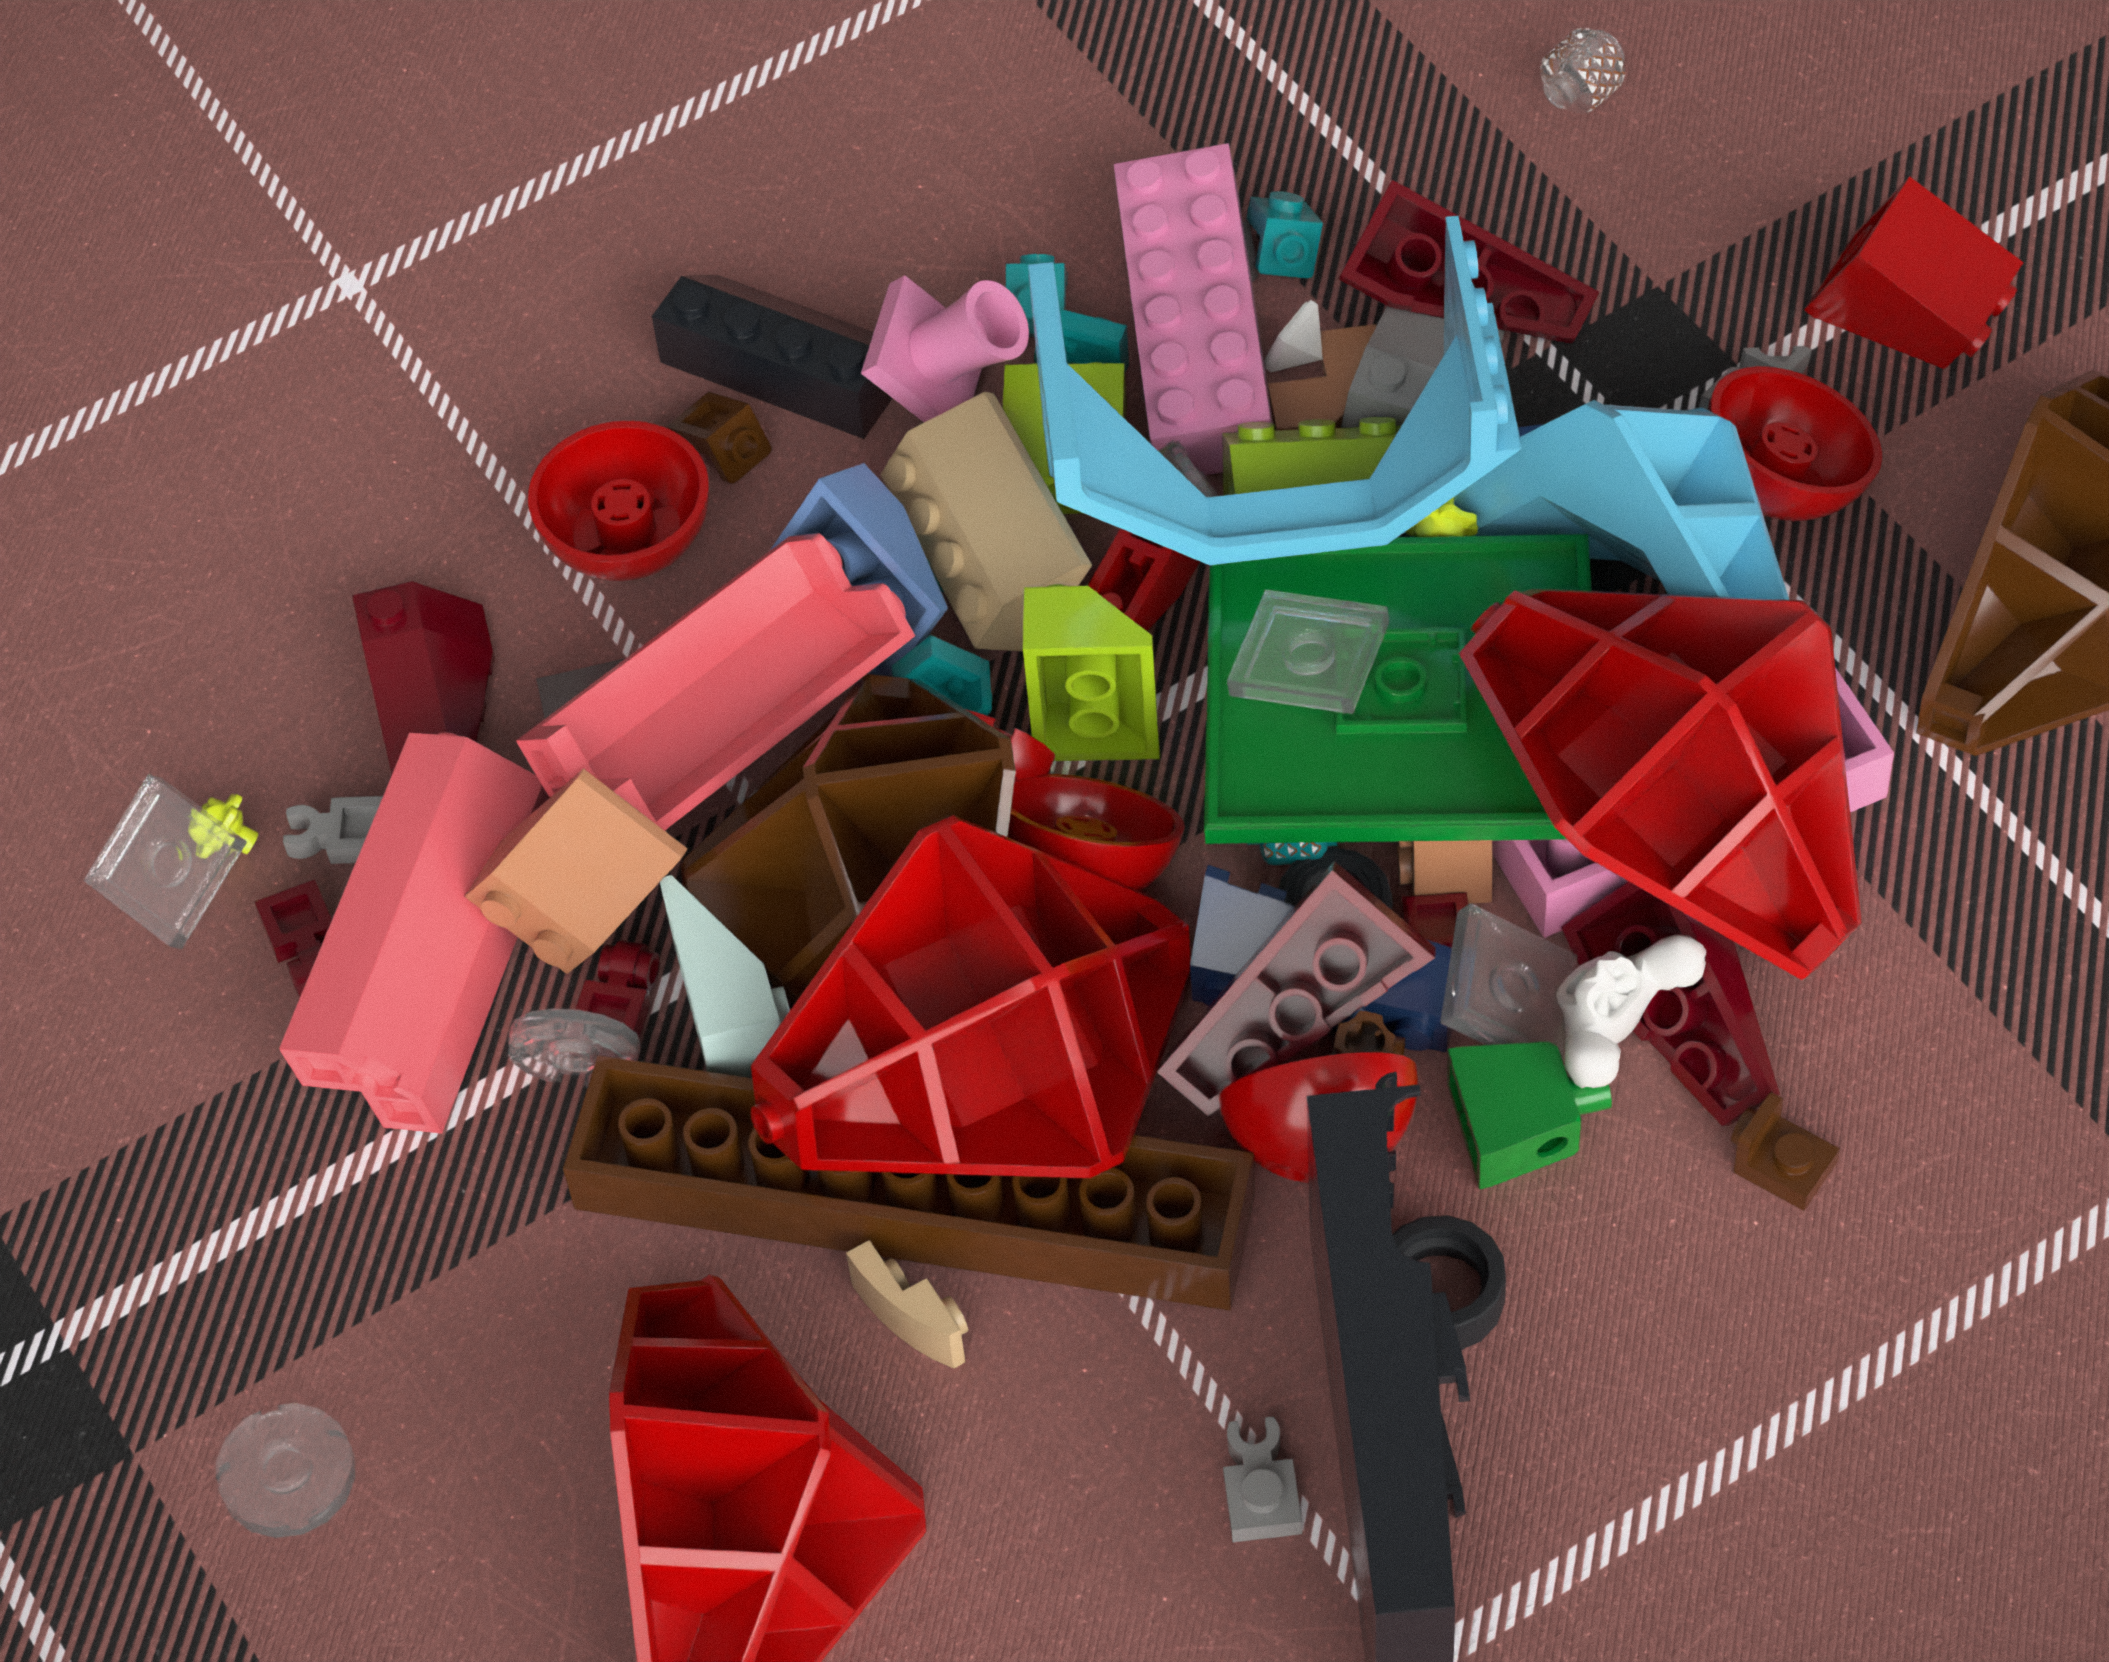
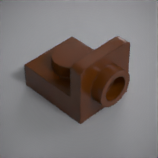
[666,391,772,484]
[1731,1092,1840,1211]

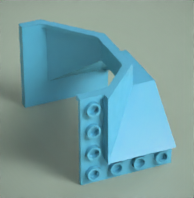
[1028,216,1522,565]

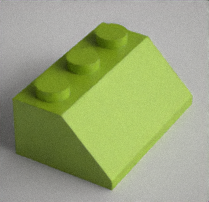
[1222,417,1401,496]
[1023,584,1160,761]

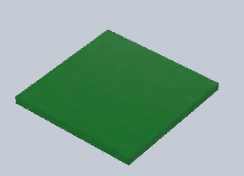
[1204,534,1591,844]

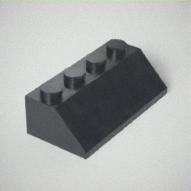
[652,275,892,439]

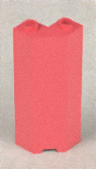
[516,533,915,831]
[279,732,550,1134]

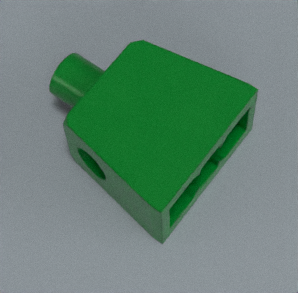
[1447,1041,1612,1190]

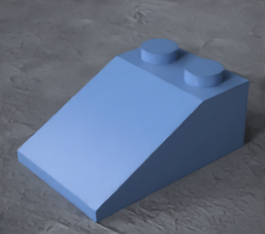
[770,463,948,677]

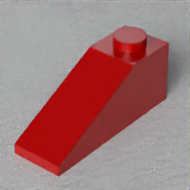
[1087,528,1200,631]

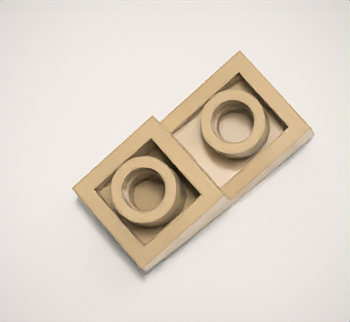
[846,1240,968,1368]

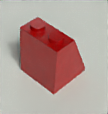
[1804,176,2024,369]

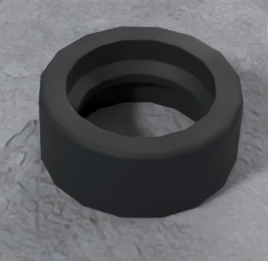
[1392,1215,1506,1350]

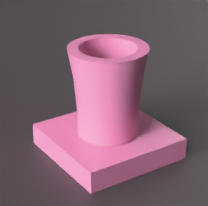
[861,275,1029,422]

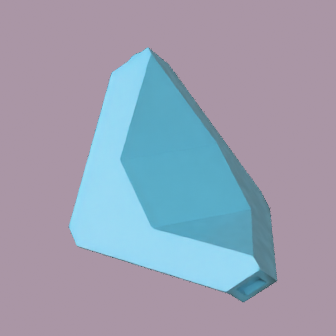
[1454,400,1789,600]

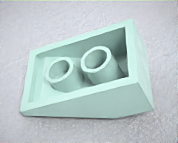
[660,875,790,1078]

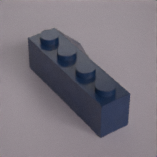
[1190,865,1465,1053]

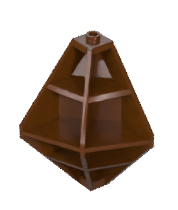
[1916,370,2109,756]
[681,674,1016,1004]

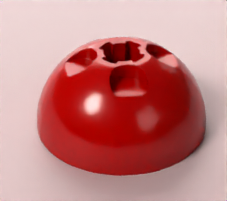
[1707,366,1882,521]
[528,421,709,582]
[1008,774,1185,891]
[1218,1052,1418,1183]

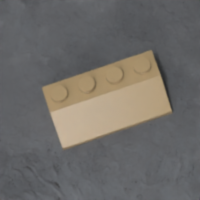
[880,392,1092,651]

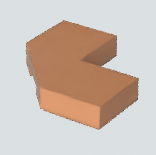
[1268,324,1376,431]

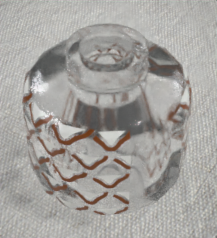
[1540,28,1625,114]

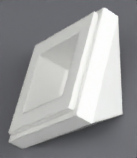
[1264,300,1323,372]

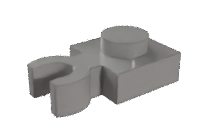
[283,796,383,864]
[1223,1417,1302,1542]

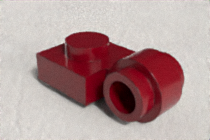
[254,879,332,999]
[566,940,660,1058]

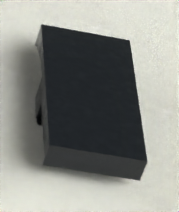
[1307,1072,1470,1662]

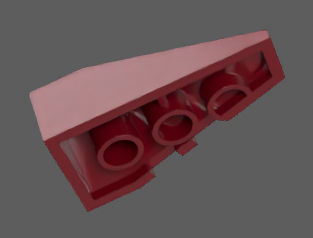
[1338,180,1600,344]
[352,581,495,774]
[1561,882,1780,1126]

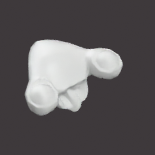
[1556,934,1707,1088]

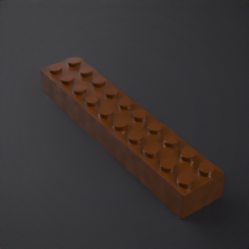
[563,1055,1255,1311]

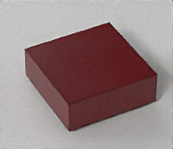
[1402,892,1473,959]

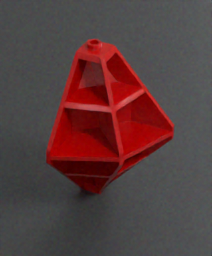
[1459,589,1862,980]
[751,815,1191,1178]
[609,1274,927,1662]

